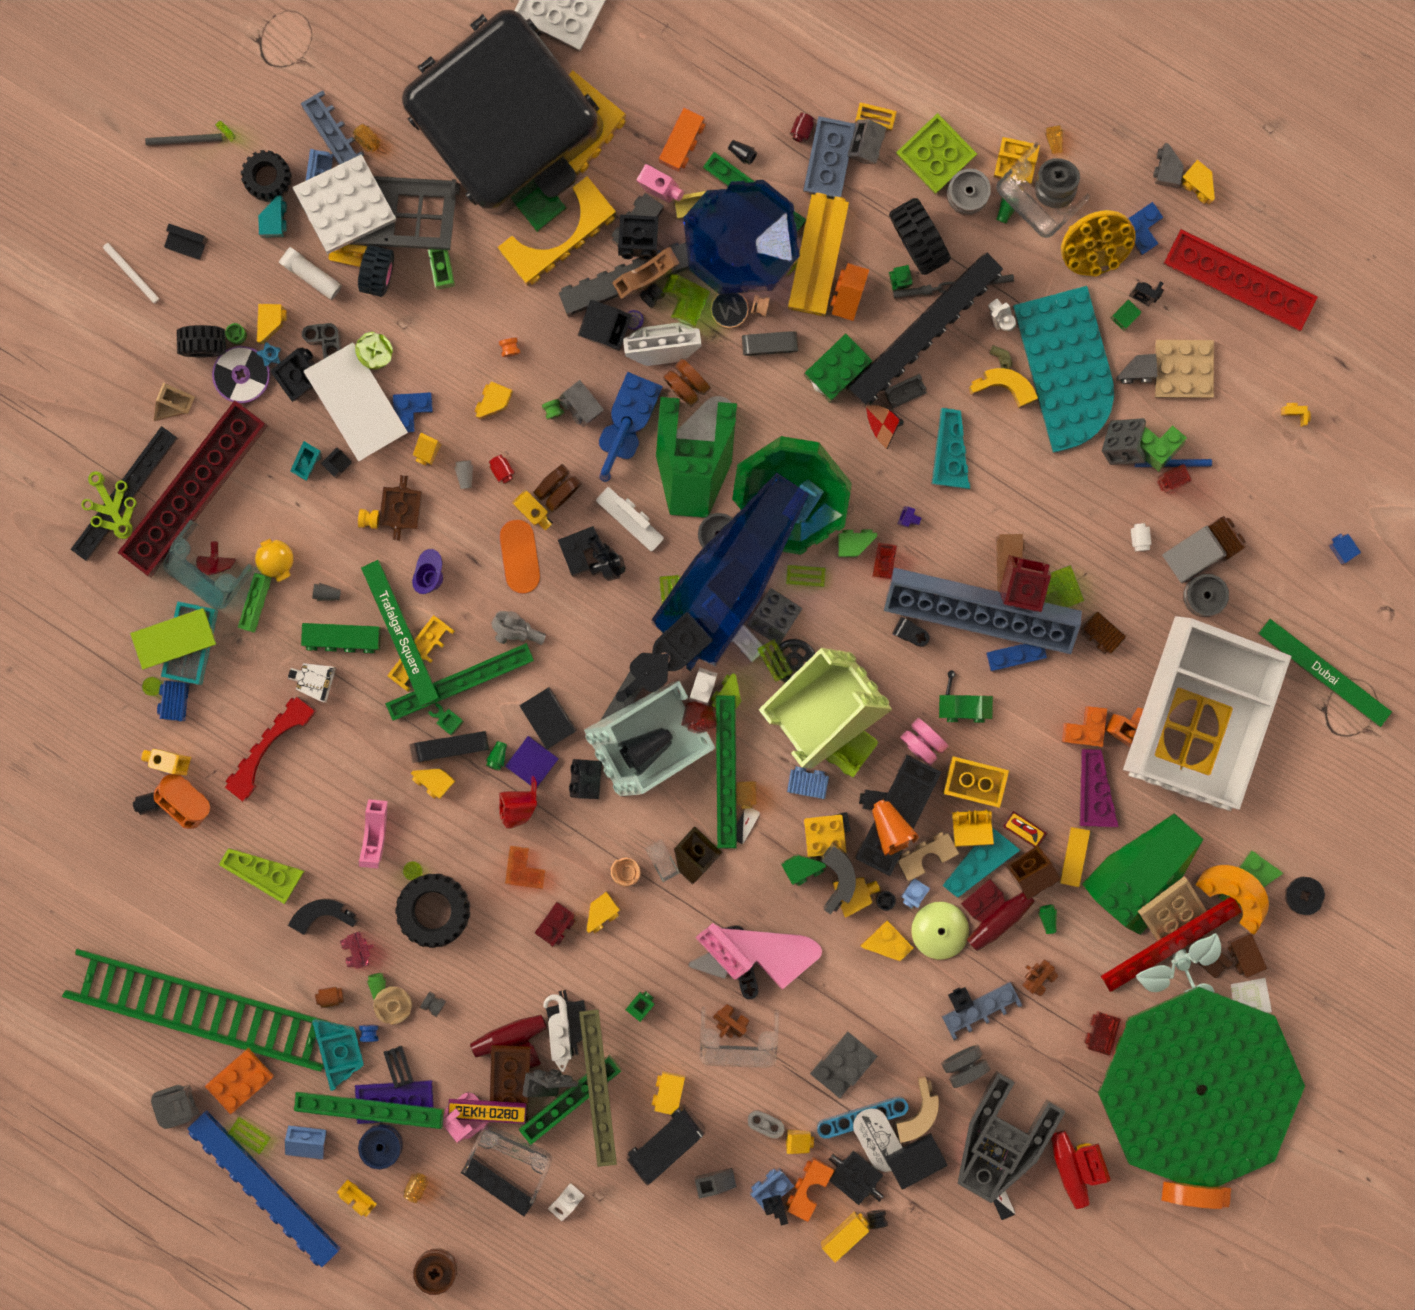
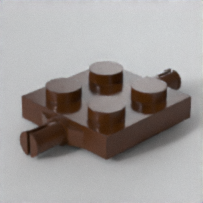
[379,475,422,541]

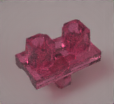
[340,931,374,969]

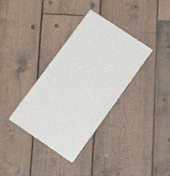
[304,343,408,461]

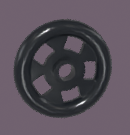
[771,639,815,683]

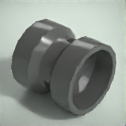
[420,991,446,1017]

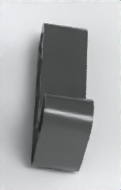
[302,323,342,359]

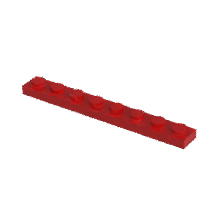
[1101,897,1242,992]

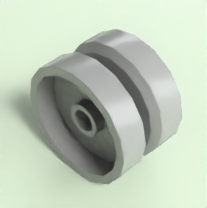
[947,169,991,215]

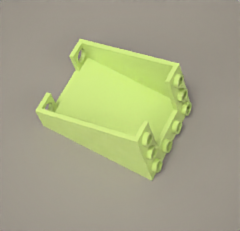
[759,648,892,769]

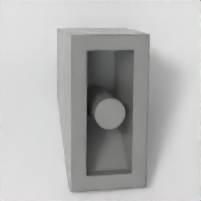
[688,952,727,979]

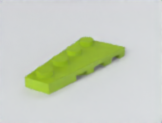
[219,848,305,904]

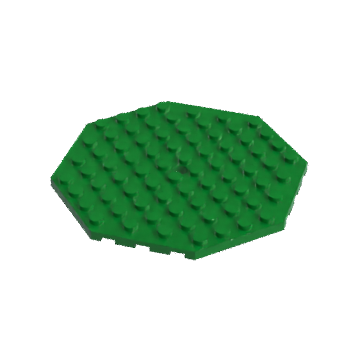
[1098,987,1305,1187]

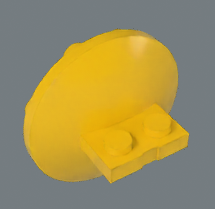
[1061,210,1136,277]

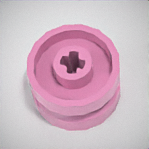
[900,718,949,766]

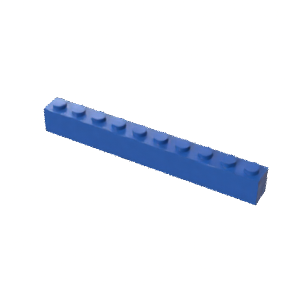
[187,1111,341,1267]

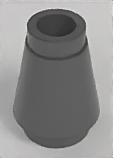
[312,582,341,601]

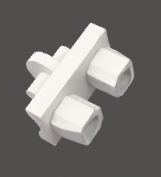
[988,299,1016,331]

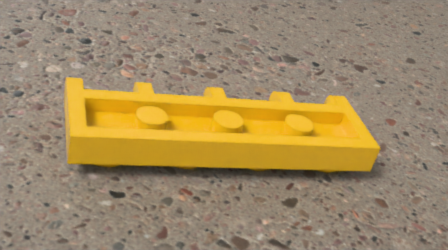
[387,615,455,692]

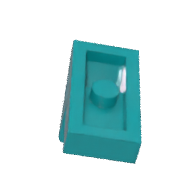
[290,441,322,481]

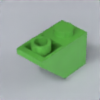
[838,529,877,558]

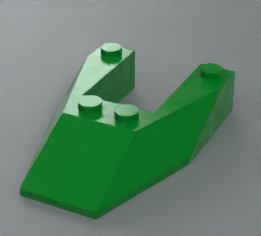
[656,397,737,518]

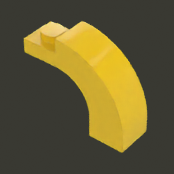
[969,368,1038,408]

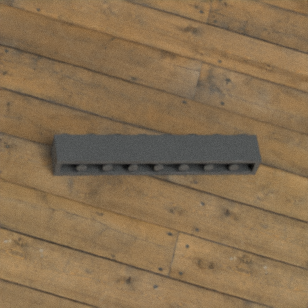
[559,236,709,316]

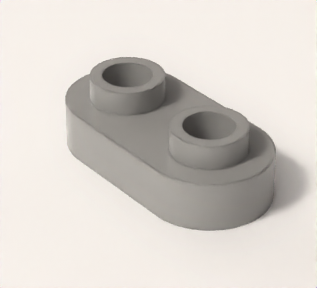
[748,1110,784,1139]

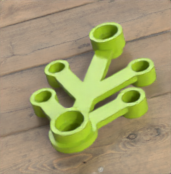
[81,471,137,539]

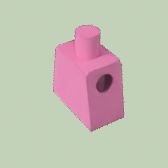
[636,164,684,203]

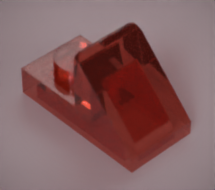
[872,543,897,579]

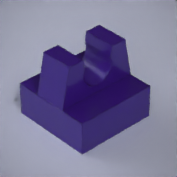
[897,506,921,527]

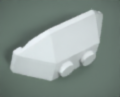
[623,323,702,366]

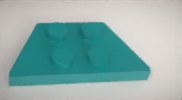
[312,1019,364,1091]

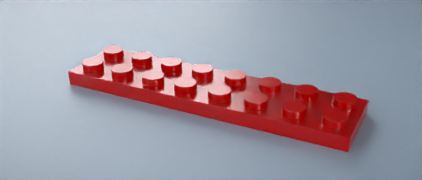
[1163,229,1318,332]

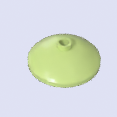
[911,902,969,959]

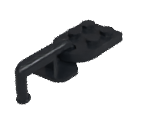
[615,612,714,702]

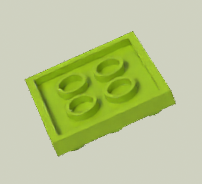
[896,113,977,195]

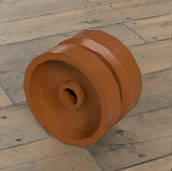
[663,358,711,407]

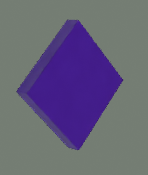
[505,736,559,787]

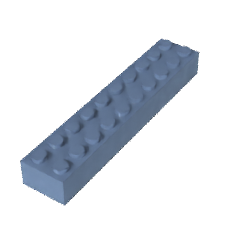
[884,568,1082,654]

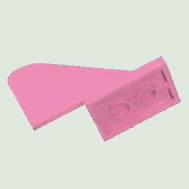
[695,923,822,989]

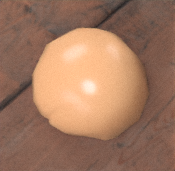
[610,857,641,887]

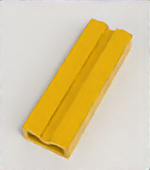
[788,193,849,317]

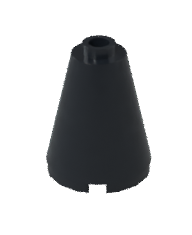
[618,728,673,776]

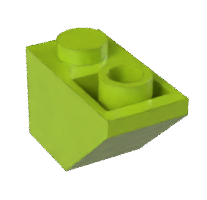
[710,673,741,709]

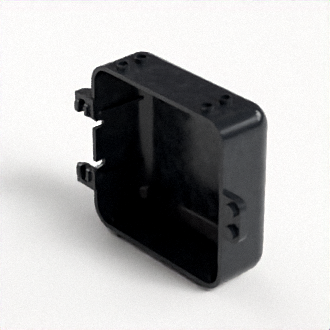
[402,10,603,215]

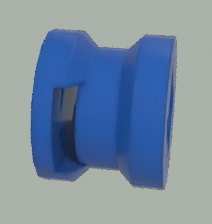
[359,1025,379,1042]

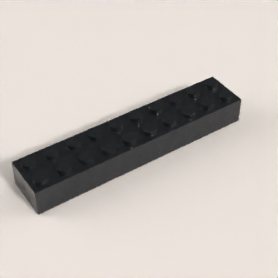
[846,252,1003,405]

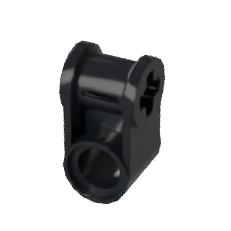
[892,617,930,647]

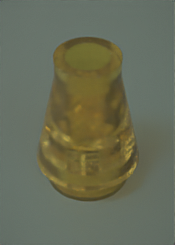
[1045,125,1063,154]

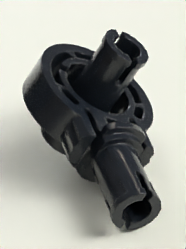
[587,534,626,581]

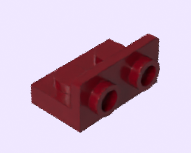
[535,902,576,947]

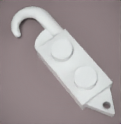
[544,994,572,1072]

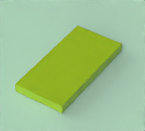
[130,608,217,670]

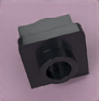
[762,1195,789,1226]

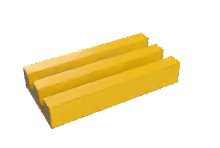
[855,102,897,131]

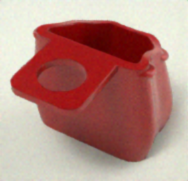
[499,776,537,829]

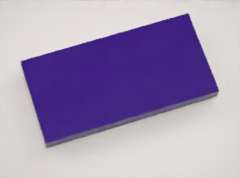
[355,1080,434,1124]

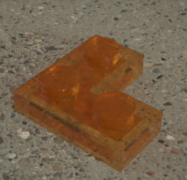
[505,845,546,889]

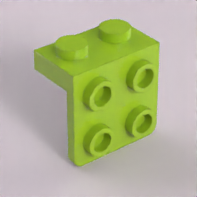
[826,731,878,777]

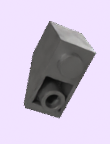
[1153,143,1184,188]
[1116,354,1158,384]

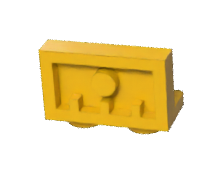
[328,244,367,267]

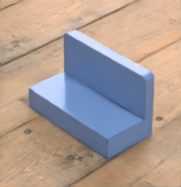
[285,1125,327,1159]

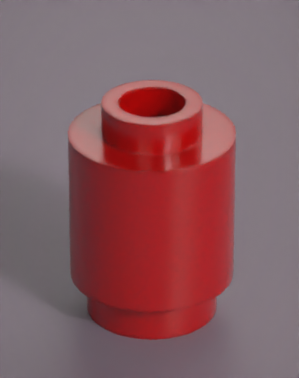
[489,454,515,484]

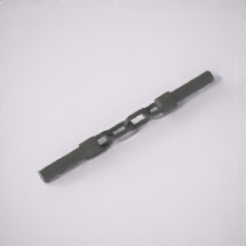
[893,274,1014,299]

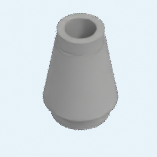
[454,460,473,489]

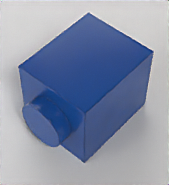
[1329,533,1361,564]

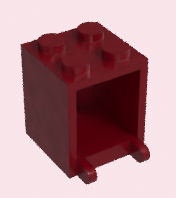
[999,555,1051,612]

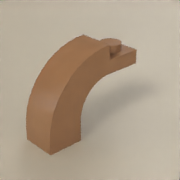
[612,247,680,299]

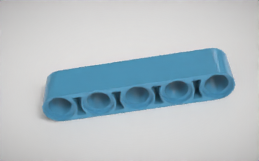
[817,1096,908,1139]

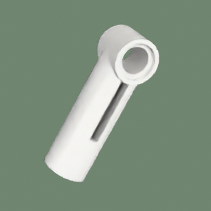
[279,247,342,300]

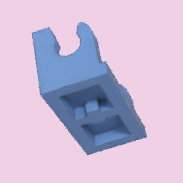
[306,149,333,181]

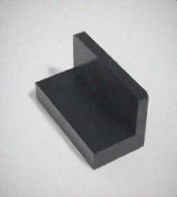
[164,223,208,260]

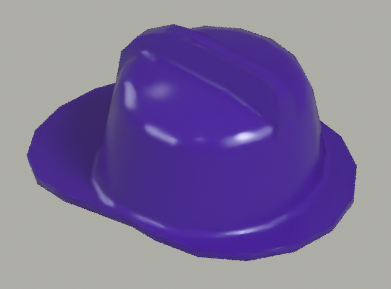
[412,549,443,594]

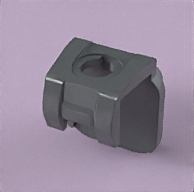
[151,1084,199,1129]

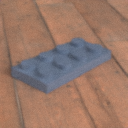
[803,116,856,198]

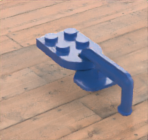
[599,372,663,482]

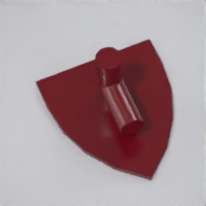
[196,541,236,575]

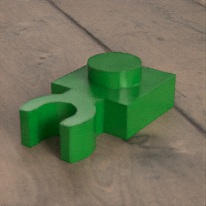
[428,703,464,736]

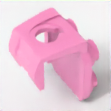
[443,1092,488,1143]

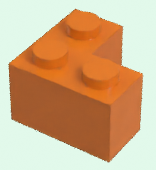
[830,263,869,321]
[1062,706,1107,747]
[1105,707,1143,747]

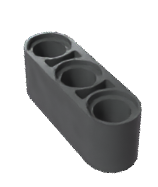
[742,331,798,356]

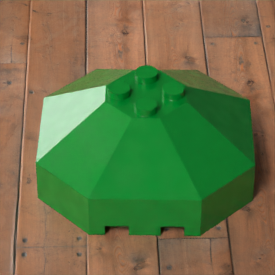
[732,436,852,555]

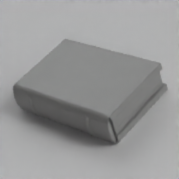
[1162,525,1226,584]

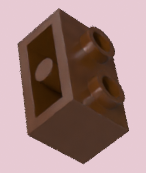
[1227,932,1267,978]

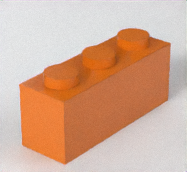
[659,108,706,172]

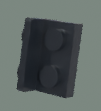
[1129,281,1164,307]

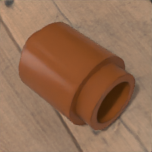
[315,986,344,1009]

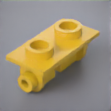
[336,1179,377,1217]

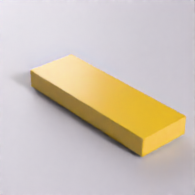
[1060,827,1090,887]

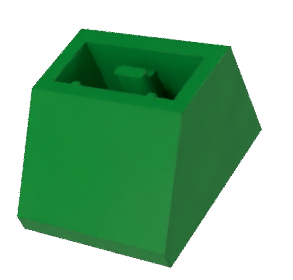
[781,854,826,886]

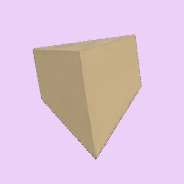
[154,383,195,421]

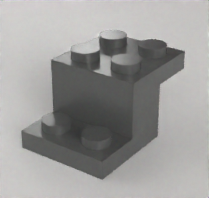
[810,1031,878,1099]

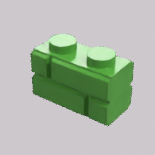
[428,249,455,290]

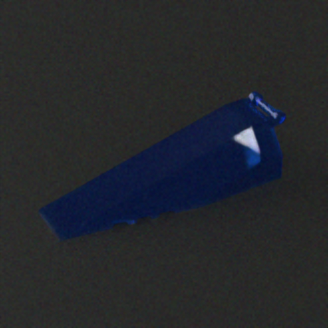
[651,473,809,672]

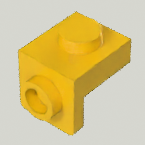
[1281,403,1311,427]

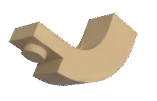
[895,1076,939,1143]

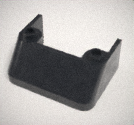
[627,1104,705,1186]

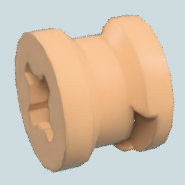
[751,295,770,317]

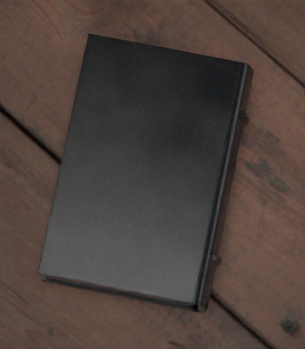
[519,687,577,749]
[885,1133,948,1190]

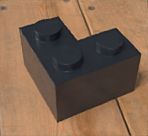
[558,526,597,577]

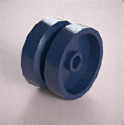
[358,1123,403,1170]

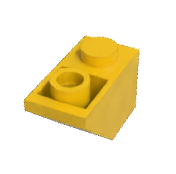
[1181,160,1215,204]
[474,381,513,420]
[410,769,456,799]
[586,891,620,934]

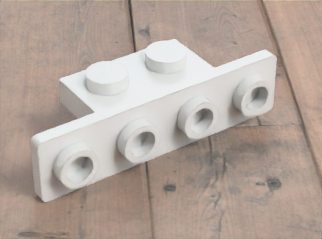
[596,487,664,552]

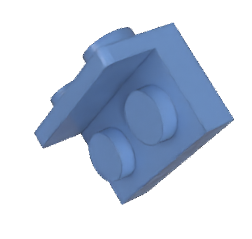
[750,1168,795,1211]

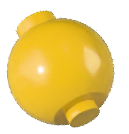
[255,538,294,582]

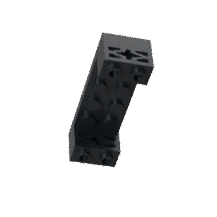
[854,755,942,876]

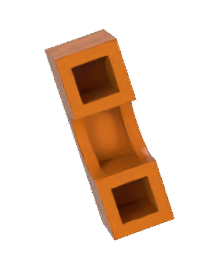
[786,1157,834,1222]

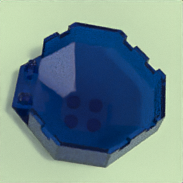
[683,180,800,294]

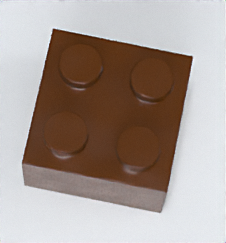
[1006,845,1061,899]

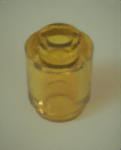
[353,123,381,152]
[403,1172,429,1203]

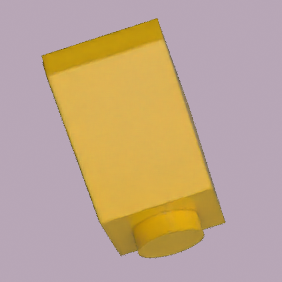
[257,304,287,344]
[413,433,442,466]
[786,1129,814,1154]

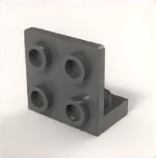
[1102,418,1147,465]
[747,588,802,645]
[522,1069,579,1097]

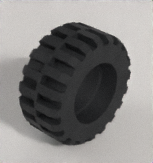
[889,198,951,275]
[395,873,471,948]

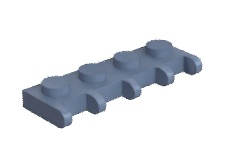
[301,91,365,165]
[942,982,1022,1041]

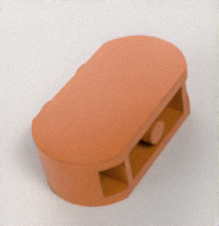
[154,774,210,829]

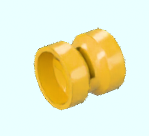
[358,509,380,529]

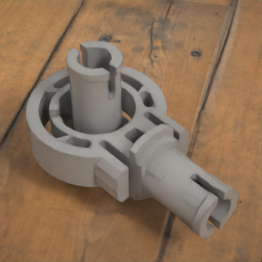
[491,611,546,645]

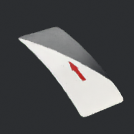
[737,806,760,844]
[993,1191,1015,1220]

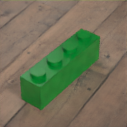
[301,623,381,654]

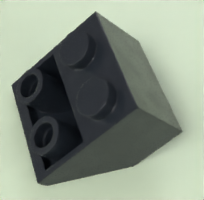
[577,299,632,351]

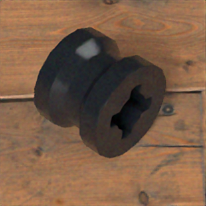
[867,1209,888,1229]

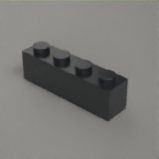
[461,1154,537,1217]

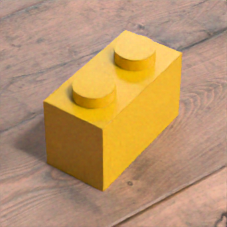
[652,1071,685,1115]

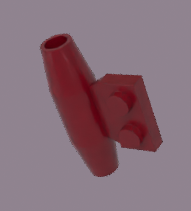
[961,879,1035,951]
[470,1014,547,1069]

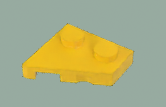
[860,920,914,961]

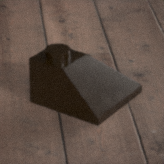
[674,826,722,885]

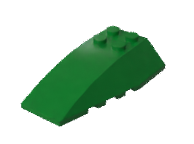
[1082,813,1203,935]

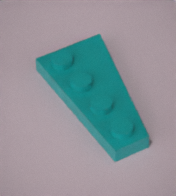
[932,408,970,489]
[942,827,1020,898]

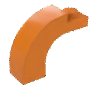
[1161,1181,1231,1209]

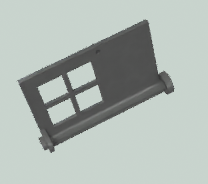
[350,176,460,250]

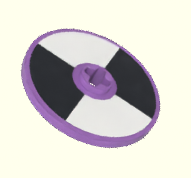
[212,346,270,403]

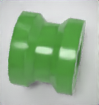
[542,399,565,420]

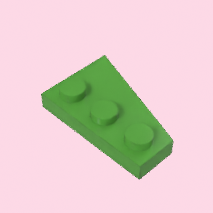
[1218,851,1283,906]

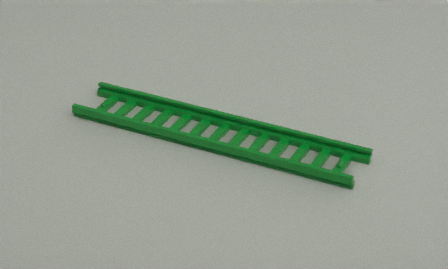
[62,948,334,1072]

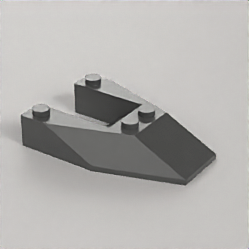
[957,1071,1066,1203]

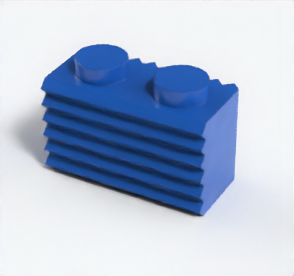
[157,680,190,721]

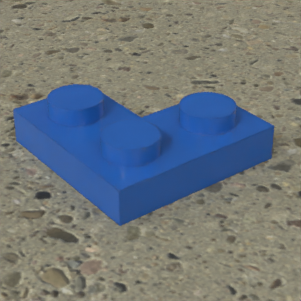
[1128,202,1163,255]
[393,392,433,433]

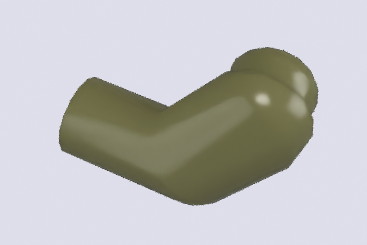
[989,345,1012,369]

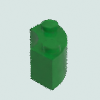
[939,695,993,723]

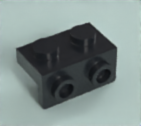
[569,759,602,799]

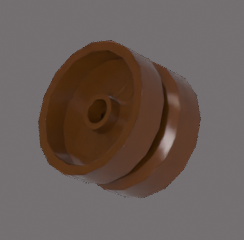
[533,464,582,512]
[413,1248,457,1295]

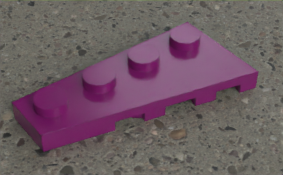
[1079,749,1119,827]

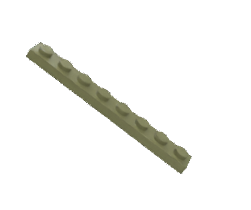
[579,1009,617,1167]

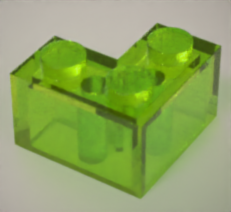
[662,274,711,326]
[1046,565,1084,607]

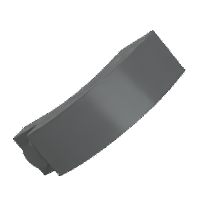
[821,842,856,915]

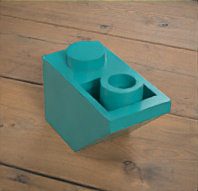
[258,196,287,238]

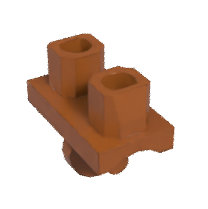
[1022,959,1058,996]
[713,1004,749,1038]

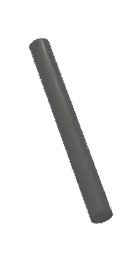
[145,133,223,146]

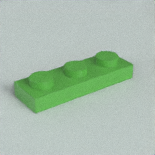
[238,573,271,633]

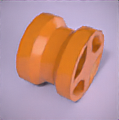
[499,338,520,357]

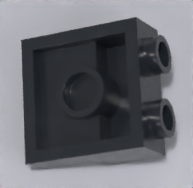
[618,214,659,261]
[270,347,315,402]

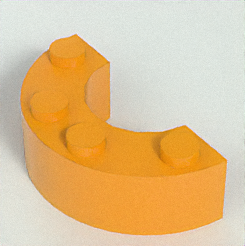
[1195,865,1269,935]

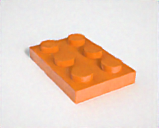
[205,1048,274,1115]

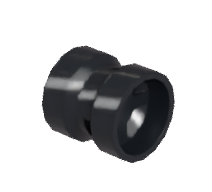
[639,283,666,309]
[876,891,896,911]

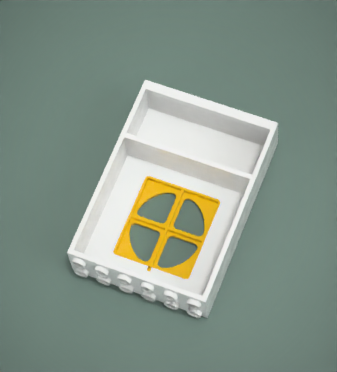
[1123,616,1291,811]

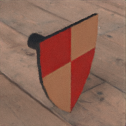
[866,405,904,449]

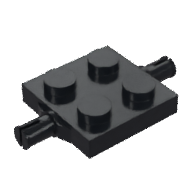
[546,990,586,1056]
[828,1150,884,1205]

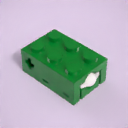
[804,333,872,403]

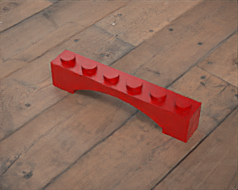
[225,697,317,802]

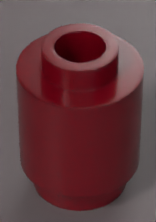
[790,112,814,143]

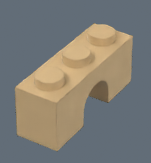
[897,832,959,881]

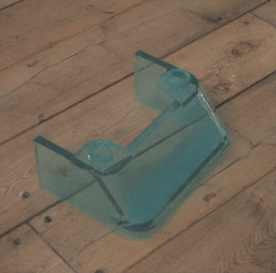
[163,520,256,610]

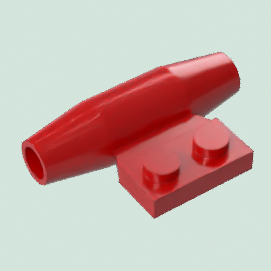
[1051,1130,1111,1209]

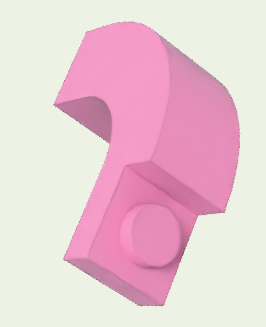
[359,799,387,869]

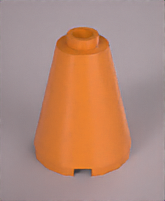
[872,800,919,856]

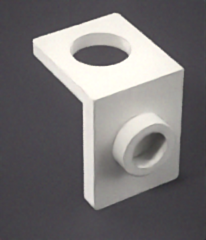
[548,1183,584,1221]

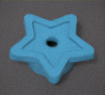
[257,342,281,366]

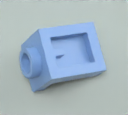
[901,878,930,909]

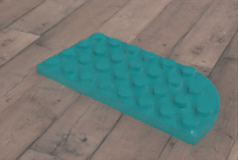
[1013,286,1114,453]

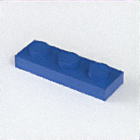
[986,644,1047,671]

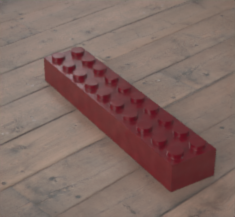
[117,400,268,577]

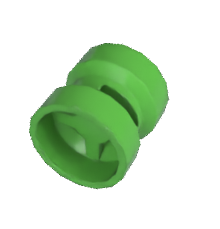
[225,323,247,345]

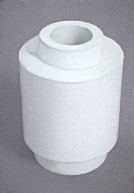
[1131,523,1152,552]

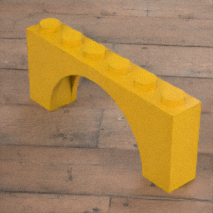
[497,176,616,286]

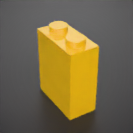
[820,1211,869,1263]

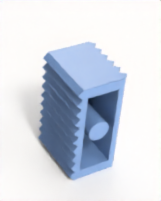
[787,766,829,799]

